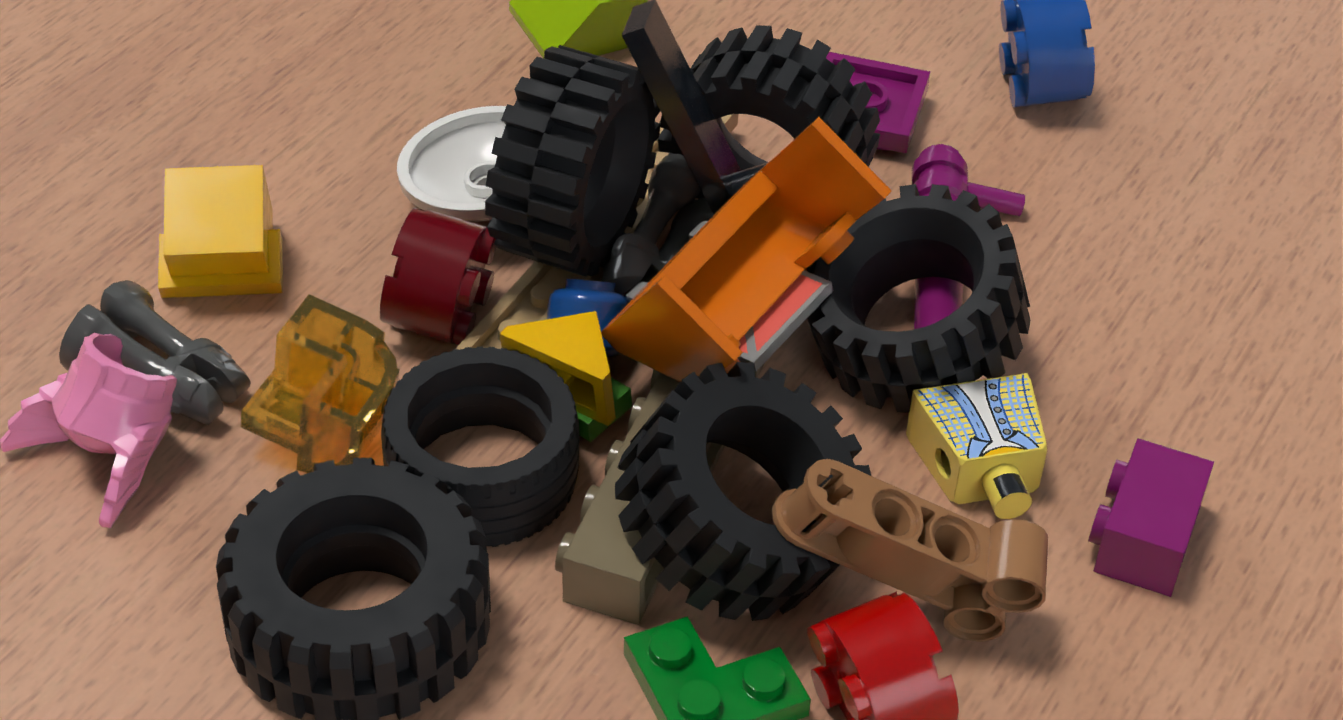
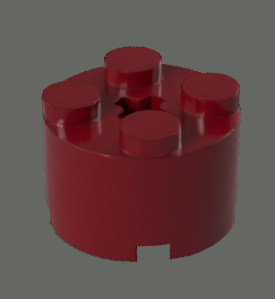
[380,208,497,346]

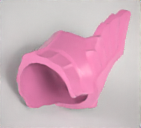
[0,333,177,528]

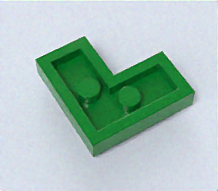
[623,616,811,720]

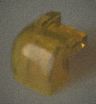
[241,294,400,473]

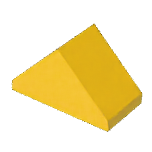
[499,311,616,426]

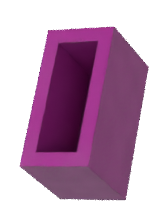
[1088,438,1214,597]

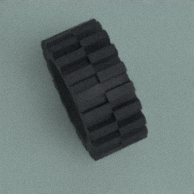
[658,25,880,199]
[485,45,661,277]
[806,184,1031,413]
[615,362,872,621]

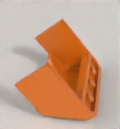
[601,117,892,382]

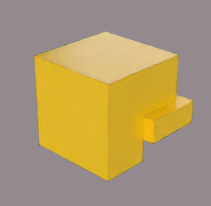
[158,165,283,298]

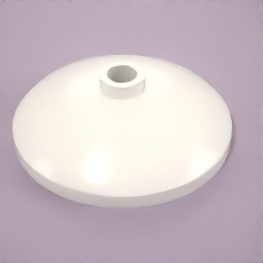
[397,106,506,222]

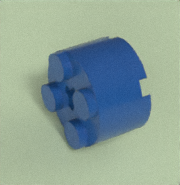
[999,0,1095,107]

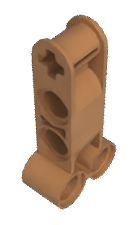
[772,459,1048,642]

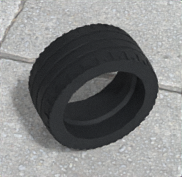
[381,346,580,547]

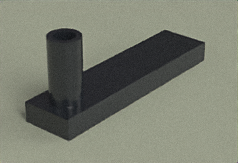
[622,0,768,214]

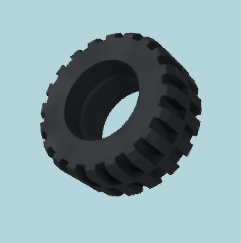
[216,458,491,720]

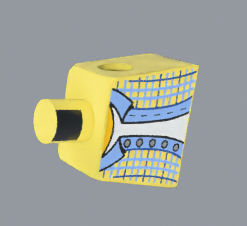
[906,373,1047,519]

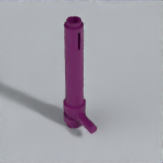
[912,144,1025,329]

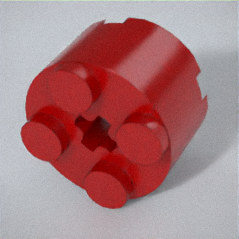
[807,591,959,720]

